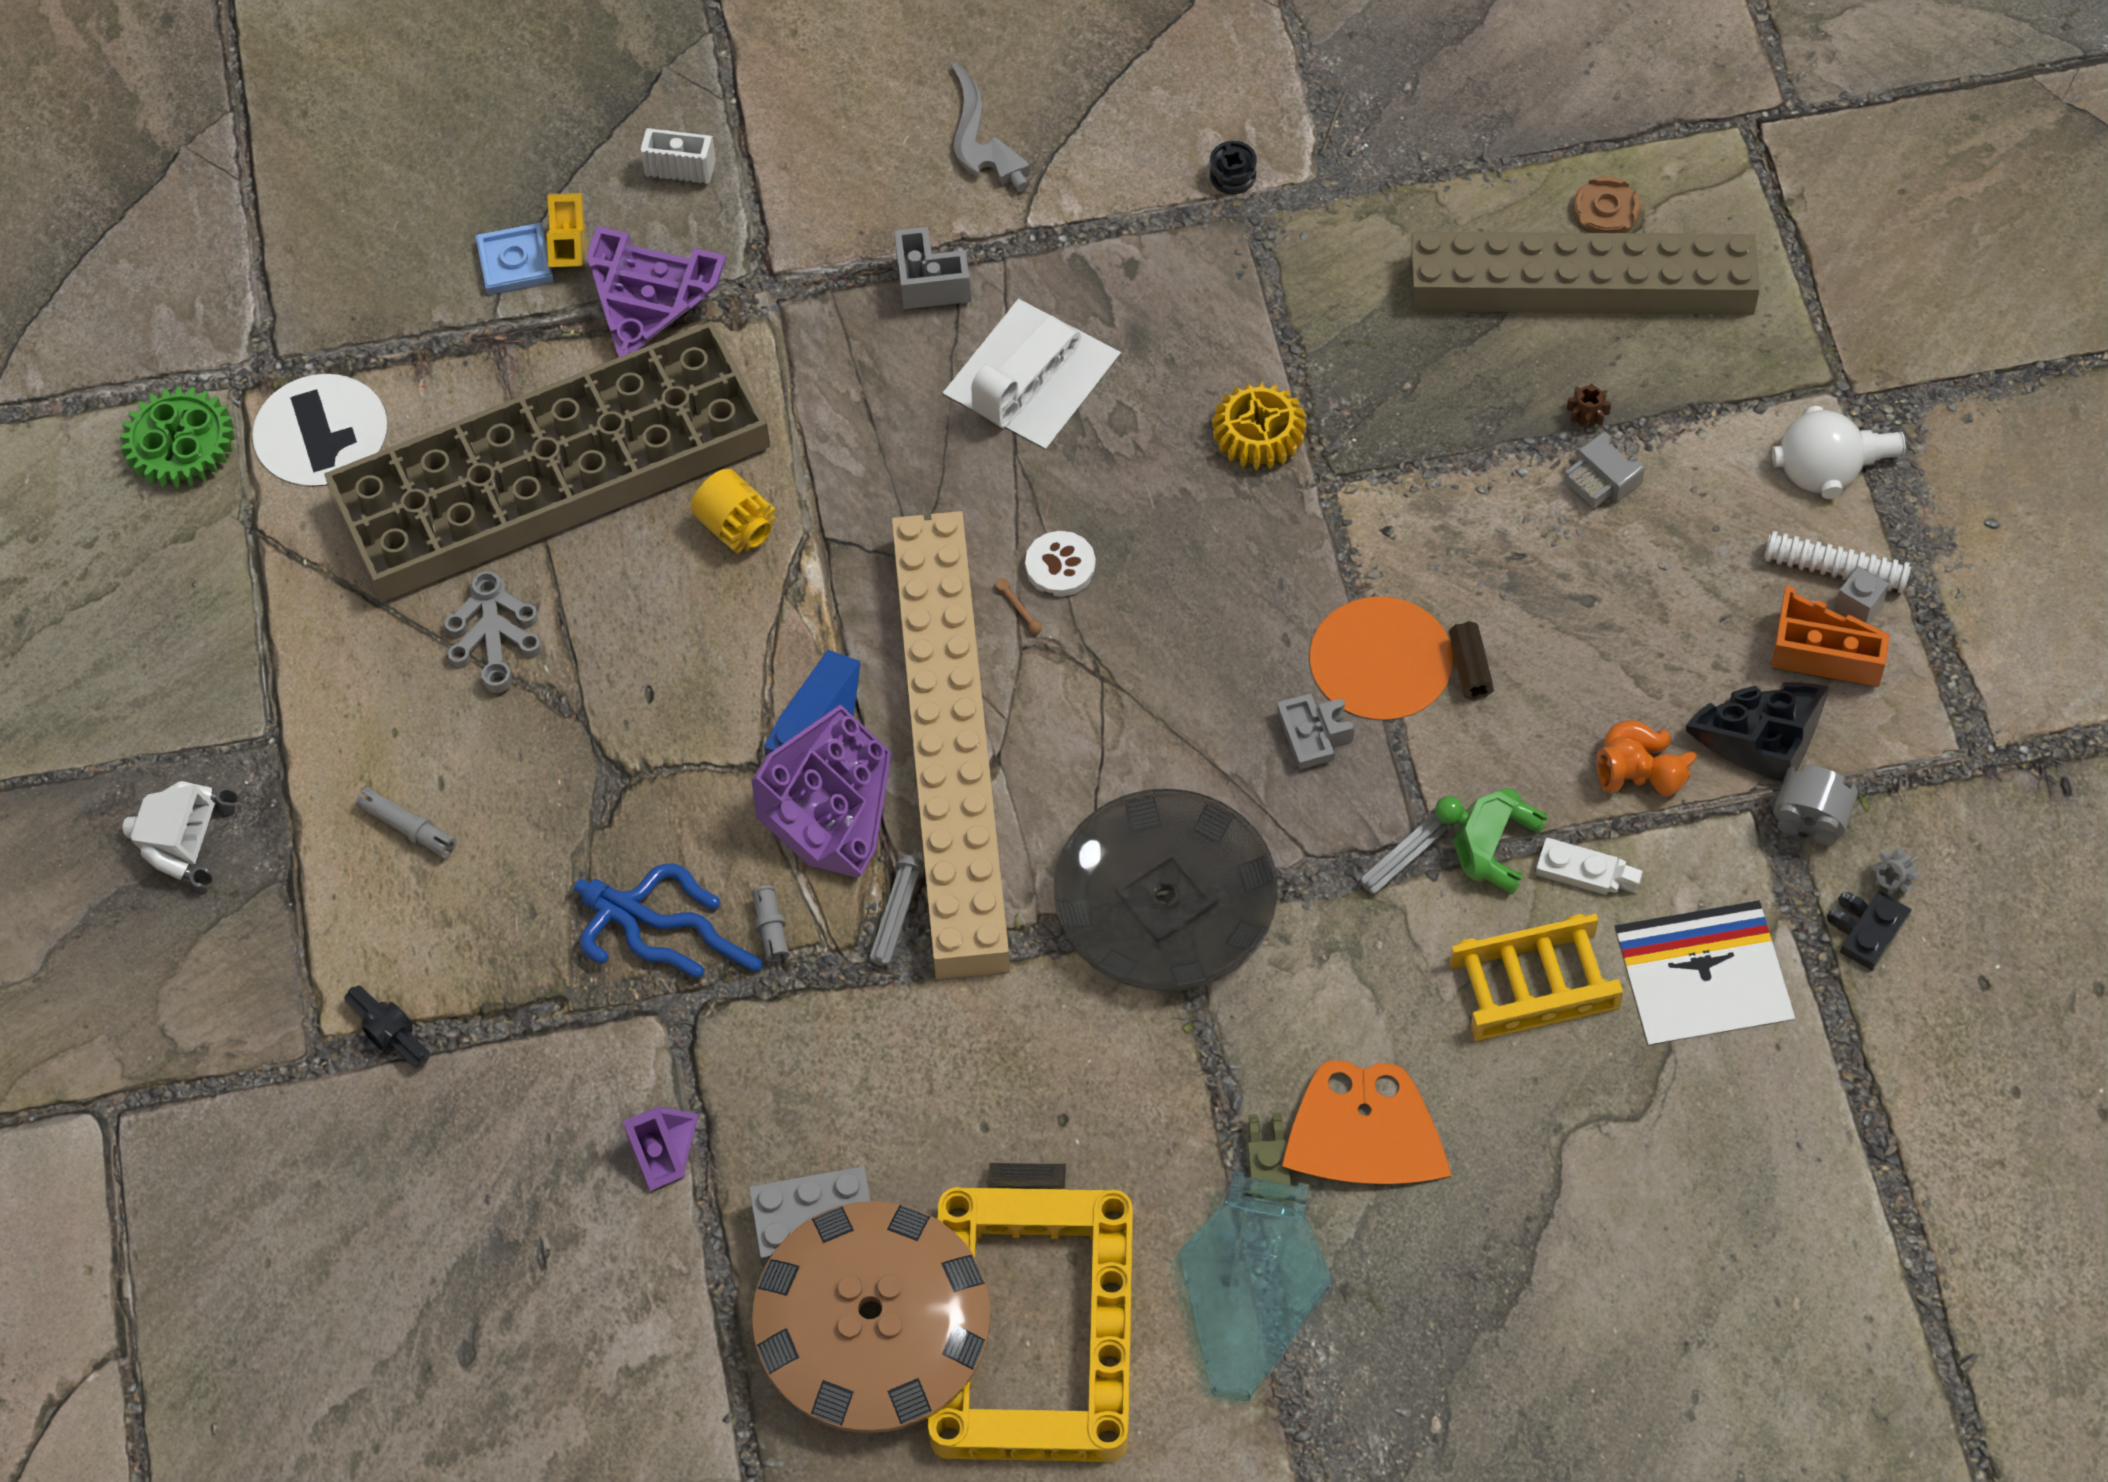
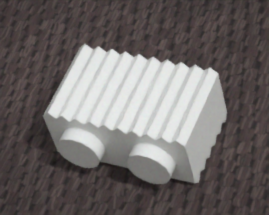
[641,128,716,184]

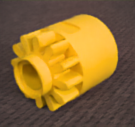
[690,469,776,554]

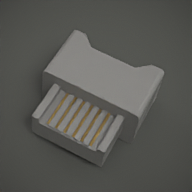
[1564,431,1645,508]

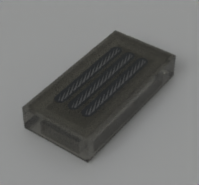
[988,1163,1066,1189]

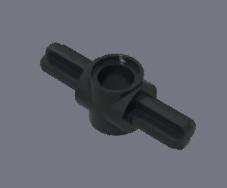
[344,985,431,1068]

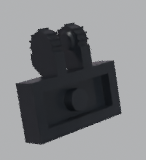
[1826,891,1912,971]

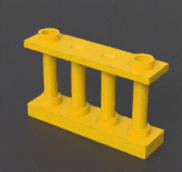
[1449,914,1623,1042]

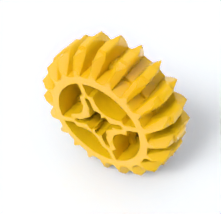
[1212,381,1306,471]

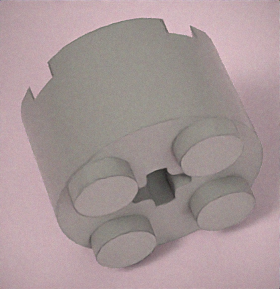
[1773,765,1858,846]

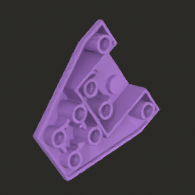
[752,704,892,878]

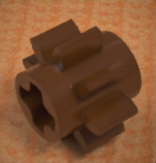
[1567,384,1611,429]

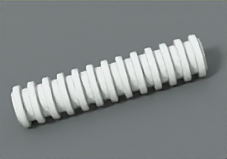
[1764,530,1911,594]

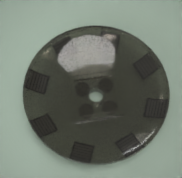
[1054,789,1278,991]

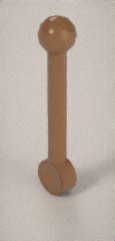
[996,578,1042,634]

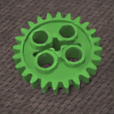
[120,386,235,488]

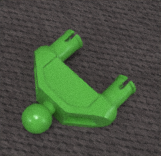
[1435,788,1548,895]

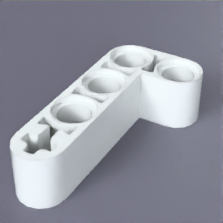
[971,315,1081,428]

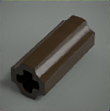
[1448,621,1494,700]

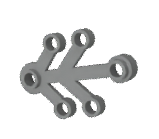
[444,571,542,693]

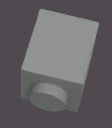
[1833,566,1889,624]

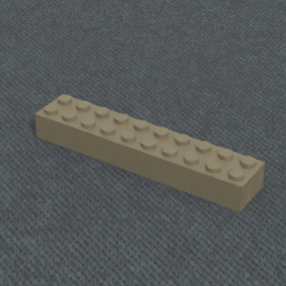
[1410,232,1760,314]

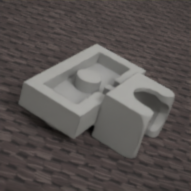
[1276,693,1354,770]

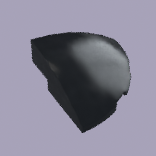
[1686,682,1828,782]

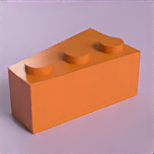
[1771,585,1890,687]

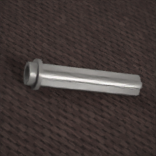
[1360,808,1454,895]
[870,855,925,967]

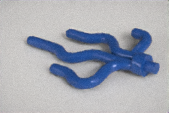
[573,863,763,979]

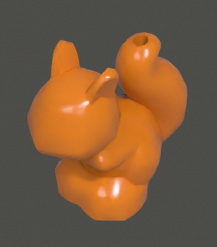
[1596,720,1697,797]

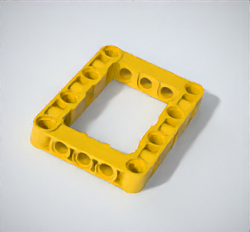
[928,1187,1133,1463]

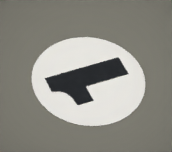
[252,374,387,486]

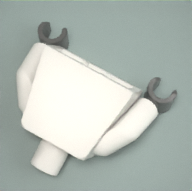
[123,781,237,894]

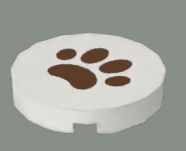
[1025,531,1096,597]

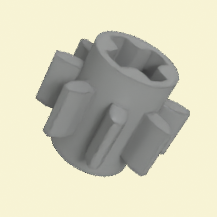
[1871,847,1921,895]

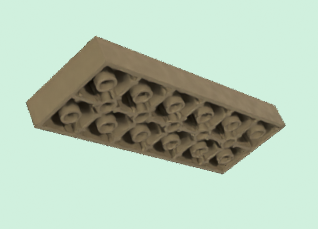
[324,321,770,603]

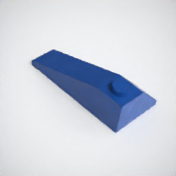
[764,650,861,756]

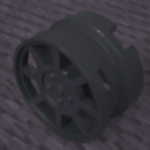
[1210,141,1257,195]

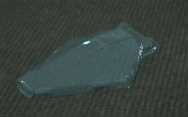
[1179,1171,1333,1401]

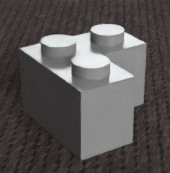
[894,227,971,310]

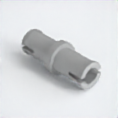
[751,885,790,962]

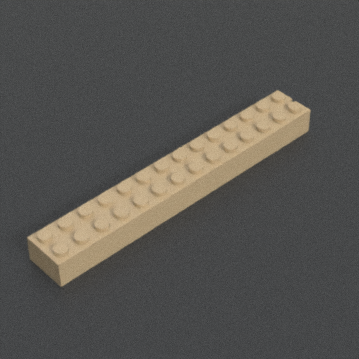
[892,511,1010,980]

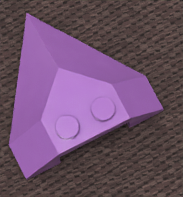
[586,226,727,357]

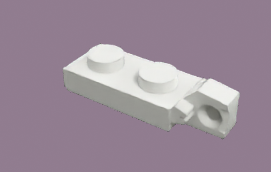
[1535,837,1643,895]

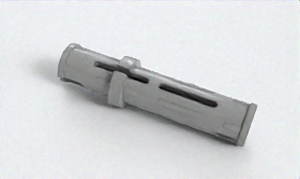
[356,787,457,859]

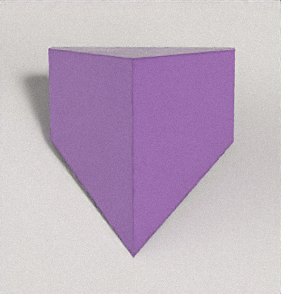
[622,1106,699,1191]

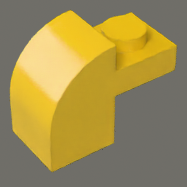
[546,193,587,267]

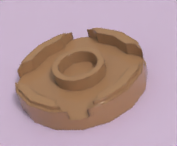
[1573,176,1641,233]

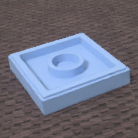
[475,222,554,295]

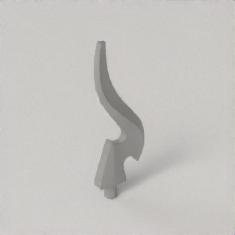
[951,61,1030,192]

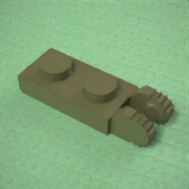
[1248,1113,1293,1219]

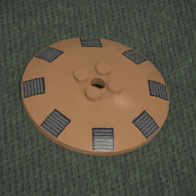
[752,1201,990,1433]

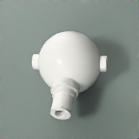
[1772,406,1906,499]

